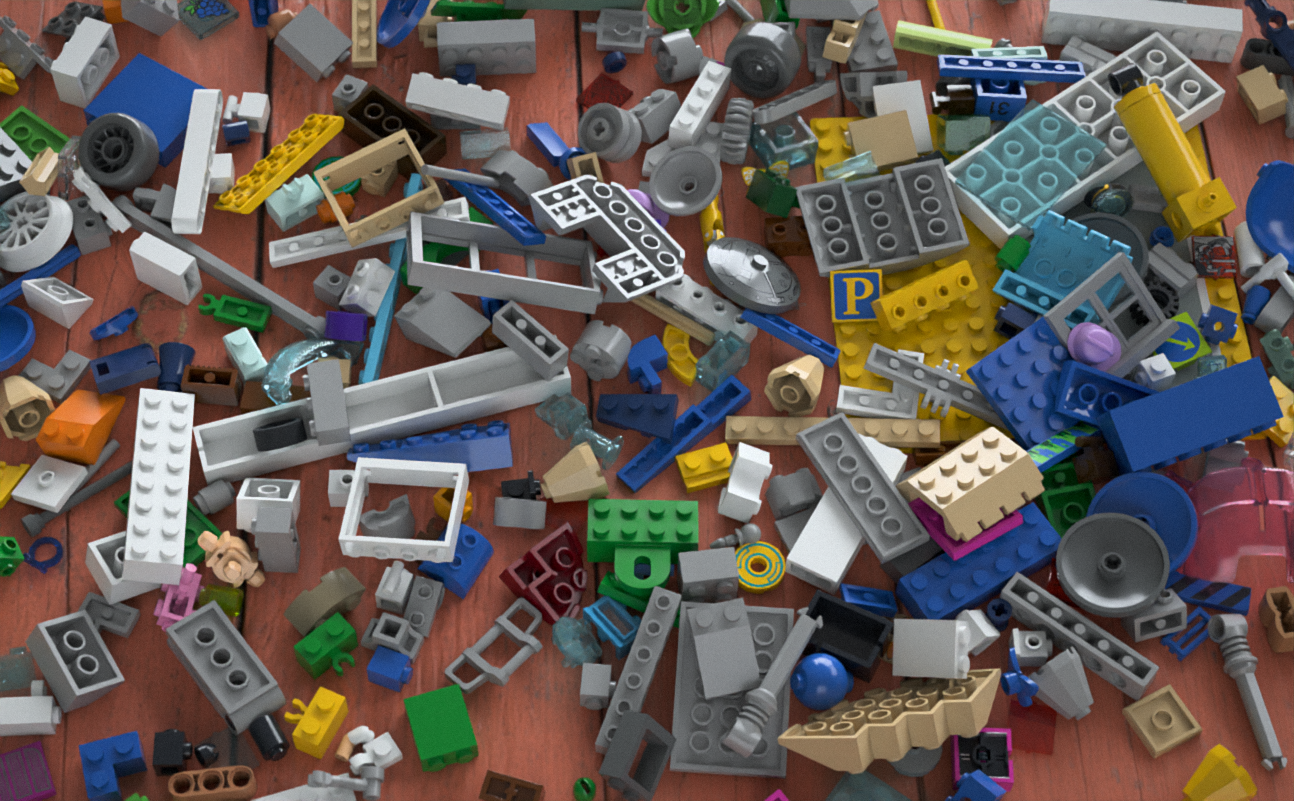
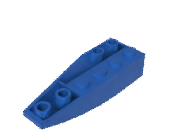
[347,420,513,472]

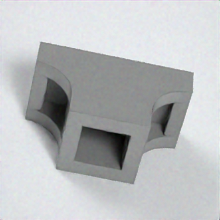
[361,612,425,664]

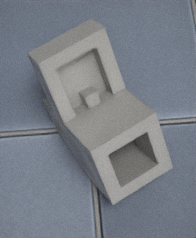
[133,184,176,229]

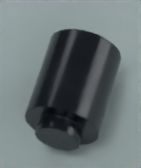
[248,715,290,761]

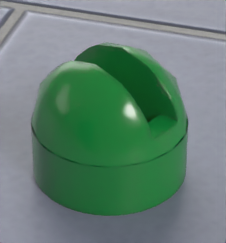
[573,777,596,801]

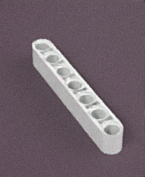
[172,89,223,234]

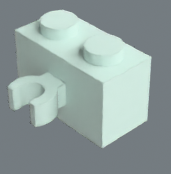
[265,174,324,232]

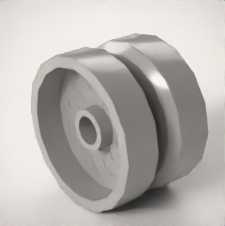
[577,103,642,163]

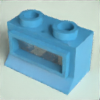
[583,595,642,660]

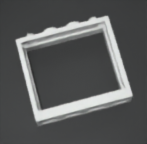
[338,457,469,563]

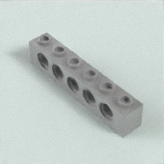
[999,572,1160,701]
[595,586,682,755]

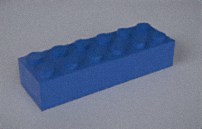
[895,502,1062,620]

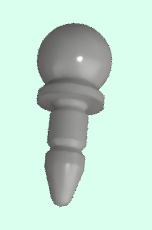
[710,523,761,549]

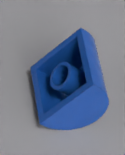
[418,524,494,599]

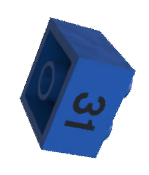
[969,78,1027,122]

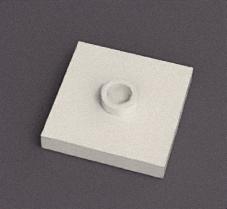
[11,455,88,513]

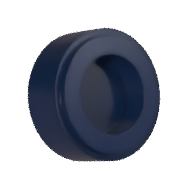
[602,52,627,73]

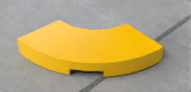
[662,324,703,387]

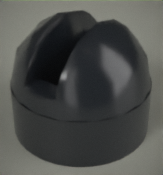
[194,742,219,768]

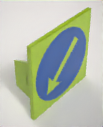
[1152,311,1212,371]

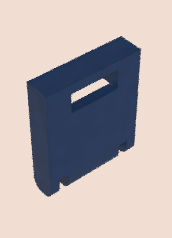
[89,343,161,395]

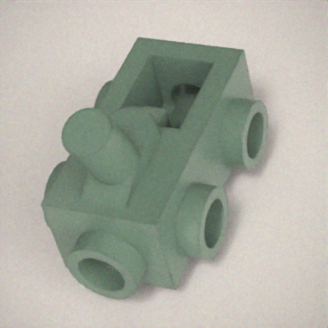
[1259,329,1294,390]

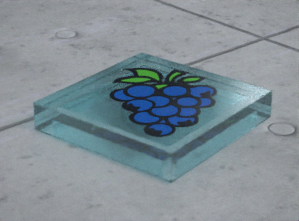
[177,0,240,40]

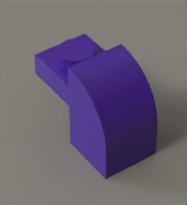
[324,311,368,341]

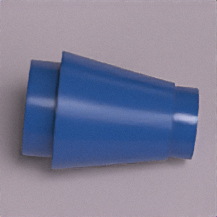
[1241,285,1271,325]

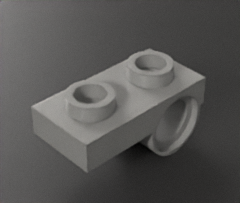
[403,576,445,638]

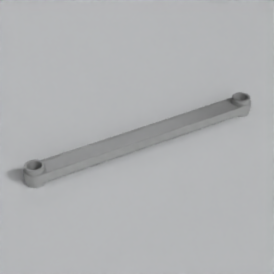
[112,195,327,345]

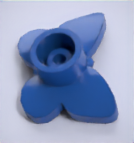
[1000,647,1039,707]

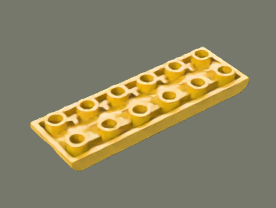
[213,114,344,214]

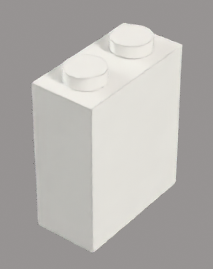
[129,232,203,305]
[892,619,971,679]

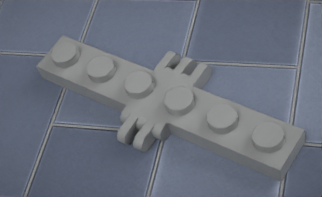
[864,343,1009,431]

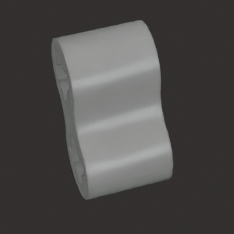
[493,497,547,529]

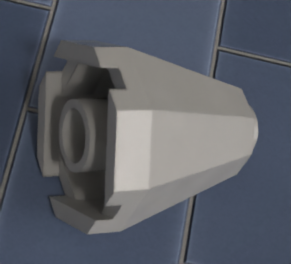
[1028,647,1094,721]

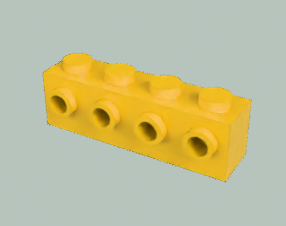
[870,260,979,333]

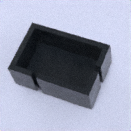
[802,589,894,684]

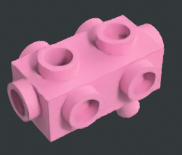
[153,564,204,632]

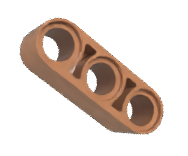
[168,765,257,801]

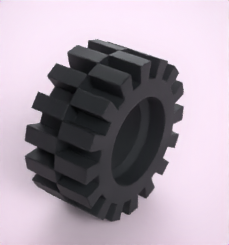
[1129,281,1179,327]

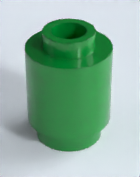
[994,235,1031,273]

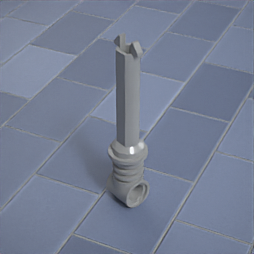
[722,607,823,758]
[1208,614,1287,771]

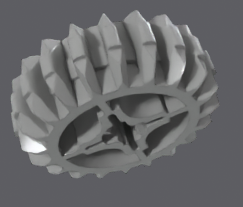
[720,98,754,165]

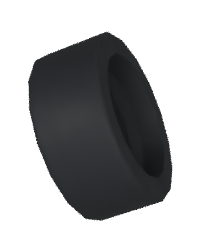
[253,418,307,452]

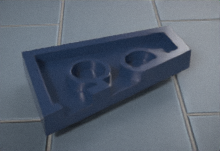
[596,394,679,445]

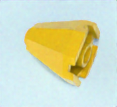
[1181,744,1257,801]

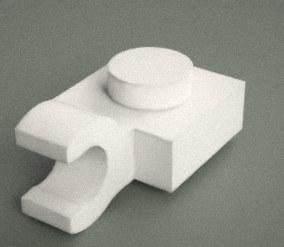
[349,732,403,776]

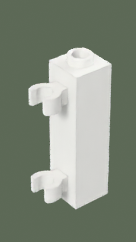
[0,680,62,736]

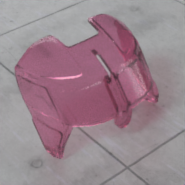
[1163,457,1294,583]

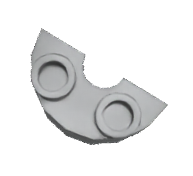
[765,468,823,521]
[359,494,415,539]

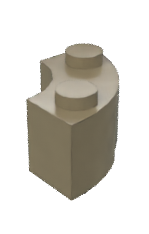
[283,567,366,637]

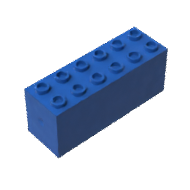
[1097,356,1284,476]

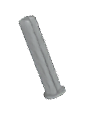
[1278,74,1294,138]

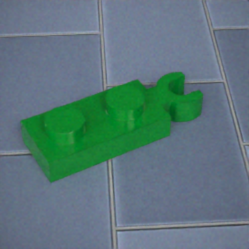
[198,294,272,333]

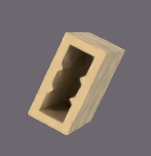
[843,110,918,176]

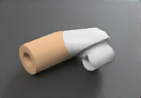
[335,726,375,762]

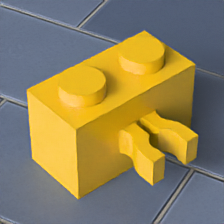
[284,686,349,760]

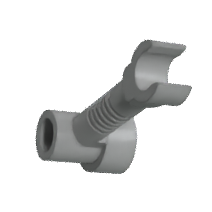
[308,766,384,801]

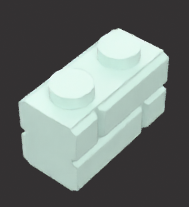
[222,327,272,386]

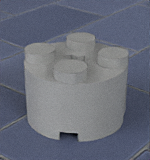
[651,29,703,84]
[570,320,632,381]

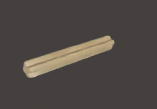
[630,294,716,345]

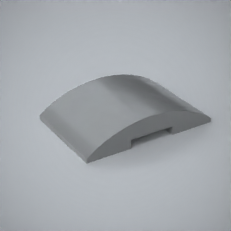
[795,158,969,278]

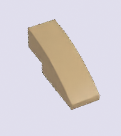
[823,11,868,64]

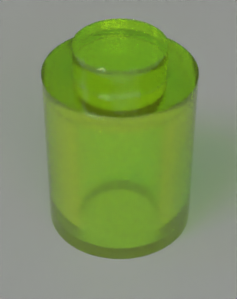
[199,583,243,617]

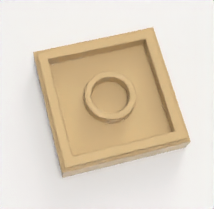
[1121,684,1203,759]

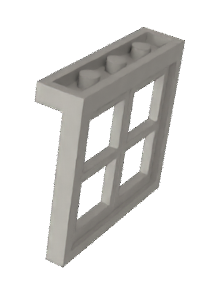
[1043,252,1180,378]

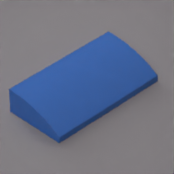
[1055,360,1159,427]

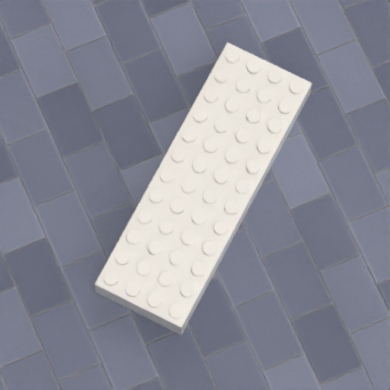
[945,31,1226,249]

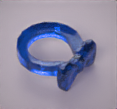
[23,537,63,574]

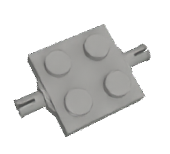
[582,8,663,54]

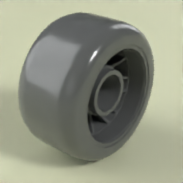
[724,22,801,98]
[78,113,159,191]

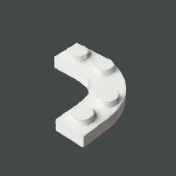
[72,166,132,233]

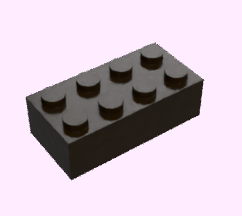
[339,84,447,181]

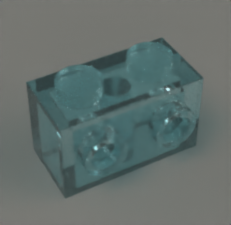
[695,330,750,392]

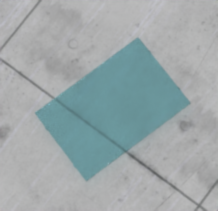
[955,99,1107,231]

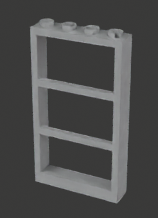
[406,211,603,314]

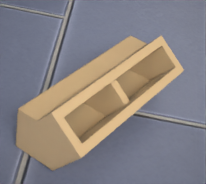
[19,147,63,196]

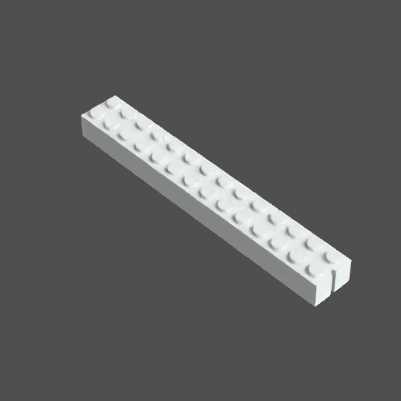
[192,335,571,486]

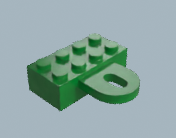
[587,499,698,596]

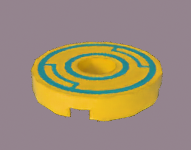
[735,541,786,594]

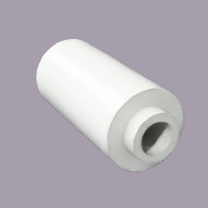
[1234,221,1265,278]

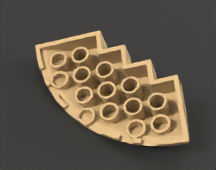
[777,669,1001,774]

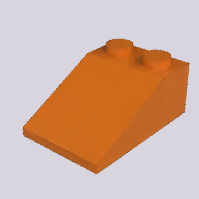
[36,390,126,465]

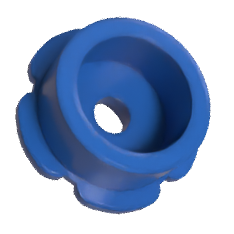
[1149,226,1174,248]

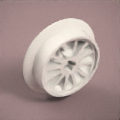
[0,191,73,272]

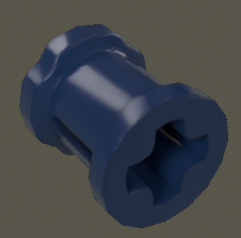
[985,598,1012,632]

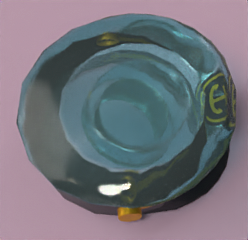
[1084,184,1134,218]

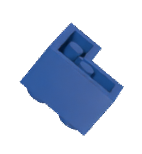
[79,731,148,801]

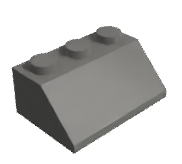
[25,610,125,713]

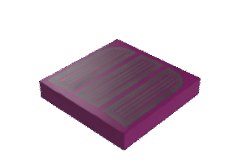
[0,741,57,801]

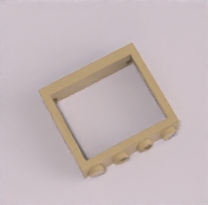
[314,129,444,248]

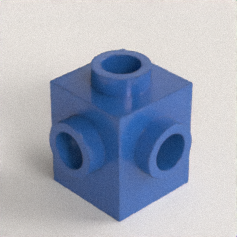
[1197,304,1238,346]

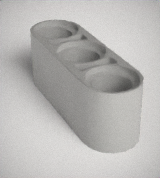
[1254,273,1294,333]

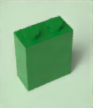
[403,684,479,772]

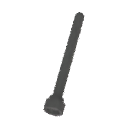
[20,460,133,538]

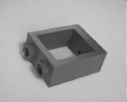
[598,710,677,801]

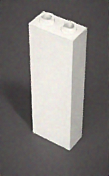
[785,434,908,595]

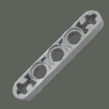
[752,80,837,124]

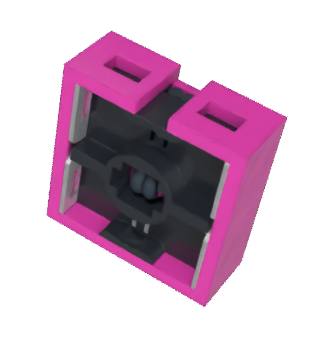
[950,728,1014,792]

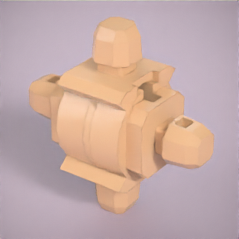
[198,531,265,588]

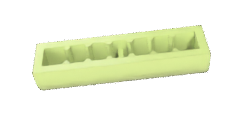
[893,21,992,57]

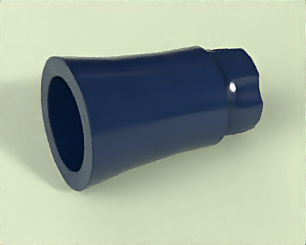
[157,342,196,393]

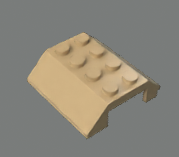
[895,427,1045,542]

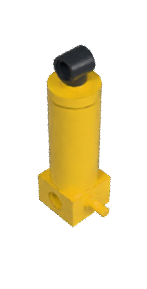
[1108,63,1237,243]

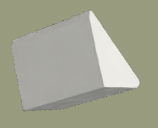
[21,276,94,329]

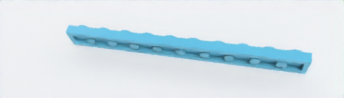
[358,173,423,385]

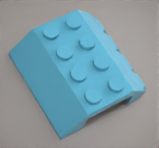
[992,210,1133,330]

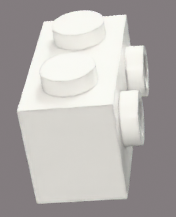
[339,258,395,317]

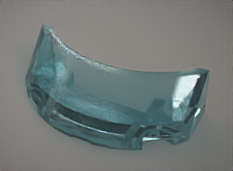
[262,339,364,405]

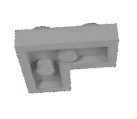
[19,350,91,404]
[78,592,141,638]

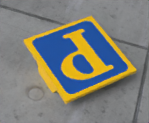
[830,269,883,323]

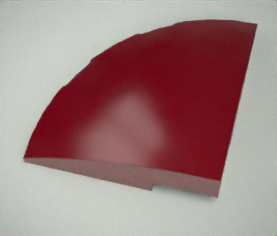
[499,522,588,631]

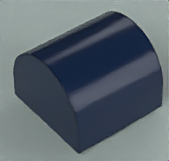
[222,120,251,147]

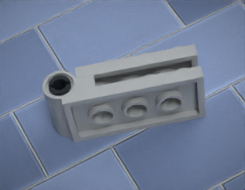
[166,600,286,735]

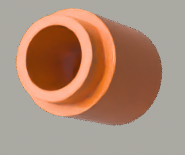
[316,191,355,224]

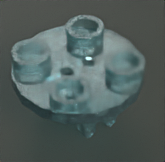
[551,616,602,668]

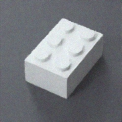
[50,17,120,109]

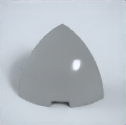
[840,71,907,118]

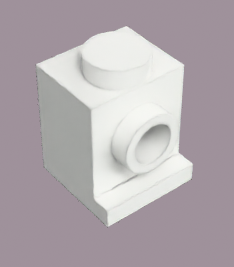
[1008,629,1053,666]

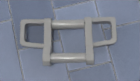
[445,598,543,694]

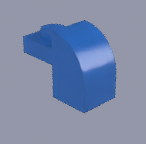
[627,335,668,394]

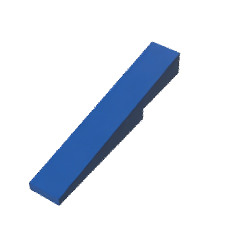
[616,375,751,493]

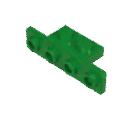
[431,0,528,22]

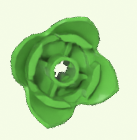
[646,0,720,38]

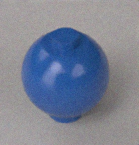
[790,653,854,711]

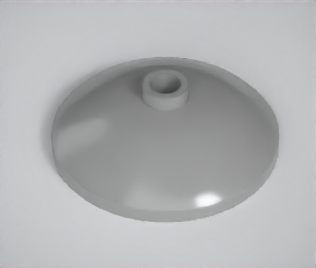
[649,146,722,216]

